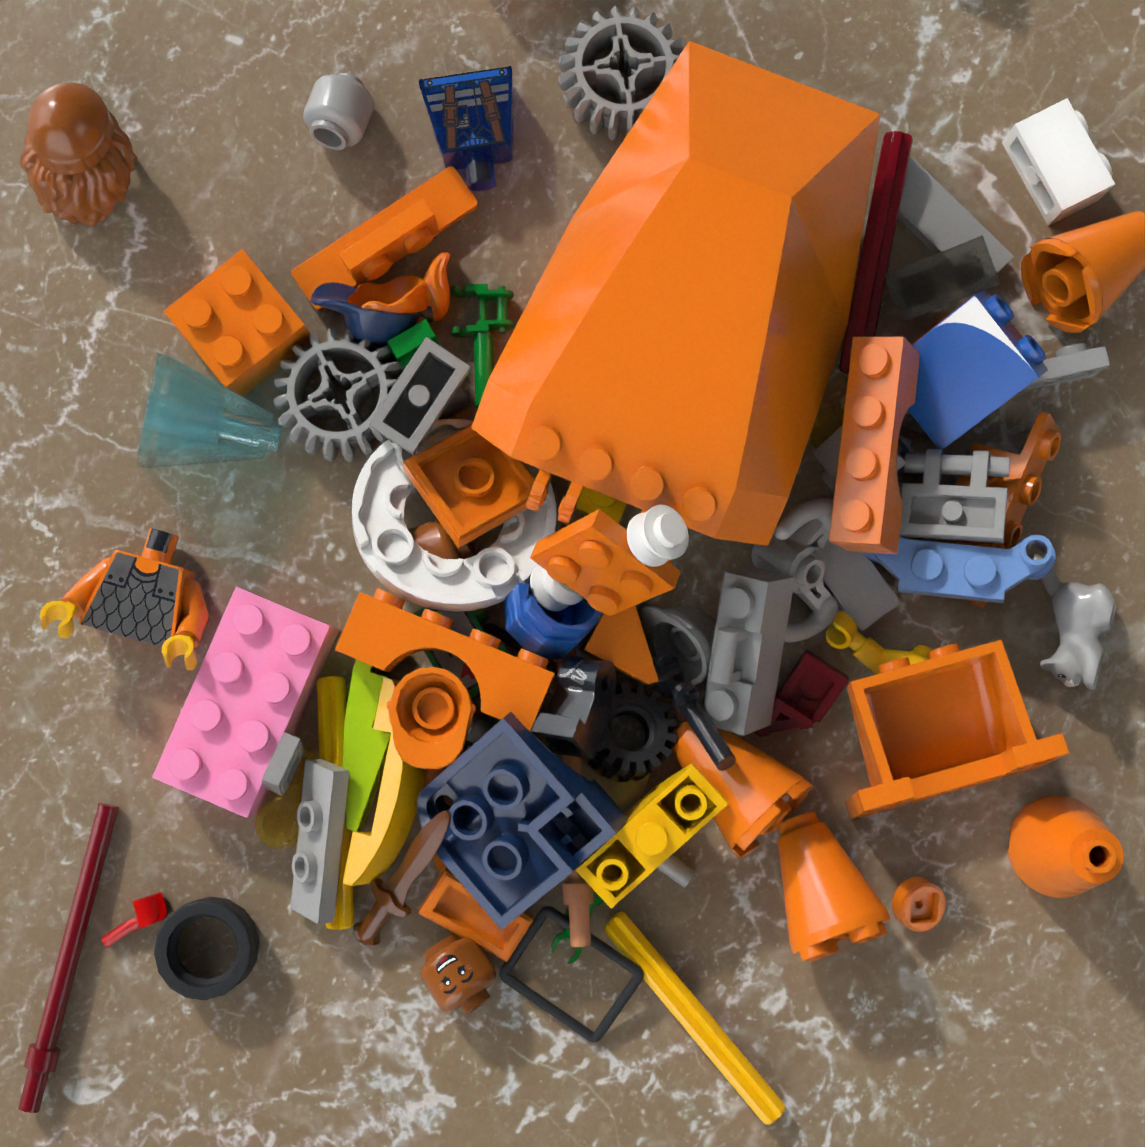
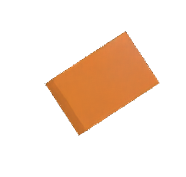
[580,605,659,684]

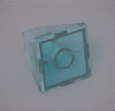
[137,353,281,468]

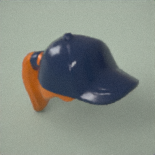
[310,252,450,347]

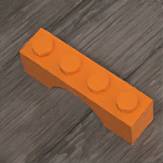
[829,337,920,555]
[335,588,555,732]

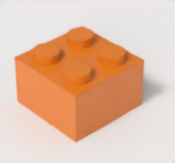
[163,249,310,400]

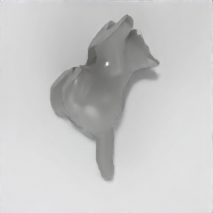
[1029,553,1117,691]

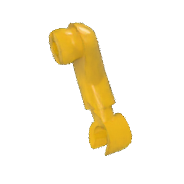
[826,611,933,675]

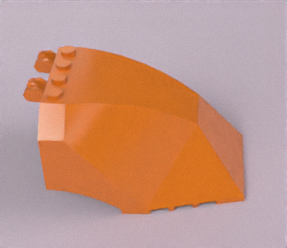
[471,41,881,563]

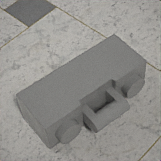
[703,566,795,736]

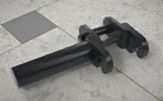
[653,650,736,771]

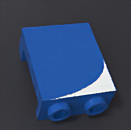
[908,291,1048,449]

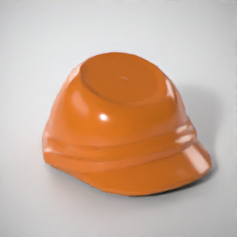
[387,667,476,769]

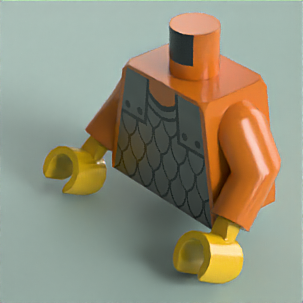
[40,528,209,670]

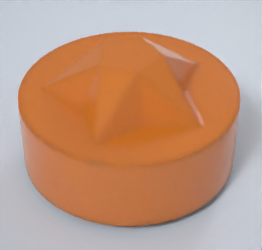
[892,877,946,932]

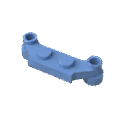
[863,535,1056,603]

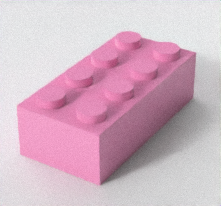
[152,587,339,818]

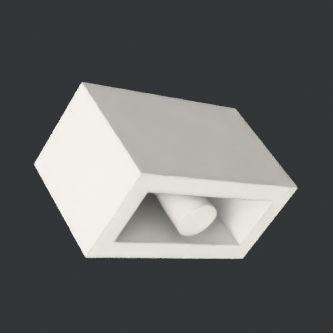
[1002,98,1115,226]

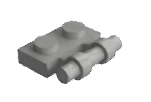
[900,449,1011,543]

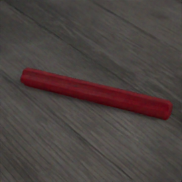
[839,131,913,374]

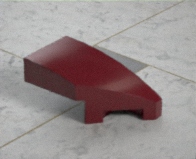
[754,649,849,737]

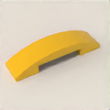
[342,678,426,886]

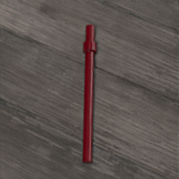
[18,803,119,1113]

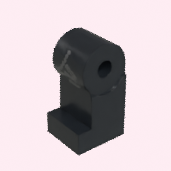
[531,656,616,760]

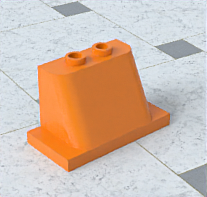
[845,640,1069,821]

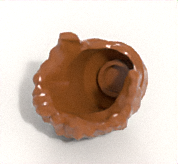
[20,82,138,226]

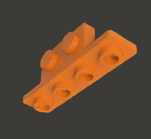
[291,166,478,312]
[948,411,1061,609]

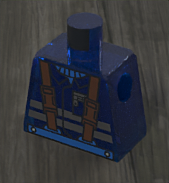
[419,66,515,191]

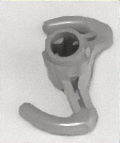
[752,498,838,643]

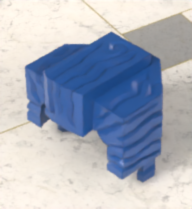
[503,583,603,659]

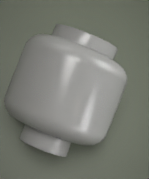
[303,73,374,150]

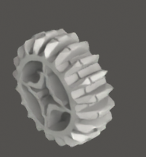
[558,5,684,141]
[273,327,403,462]

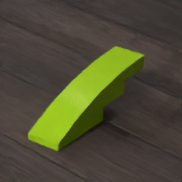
[342,659,391,832]

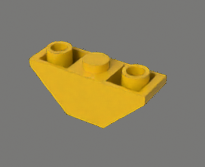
[576,763,728,909]

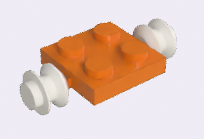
[530,505,689,616]

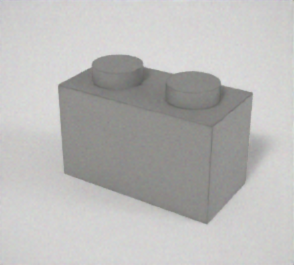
[368,337,470,456]

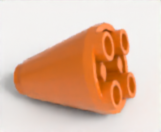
[777,812,891,962]

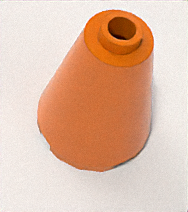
[1021,211,1145,333]
[672,721,813,859]
[1007,796,1124,898]

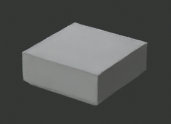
[261,732,305,796]

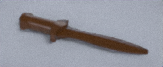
[353,810,451,945]

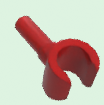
[101,892,168,948]

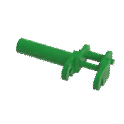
[450,284,515,408]

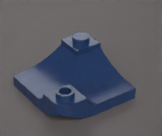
[417,712,628,930]

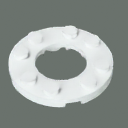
[352,419,556,612]

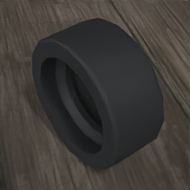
[154,897,260,1000]

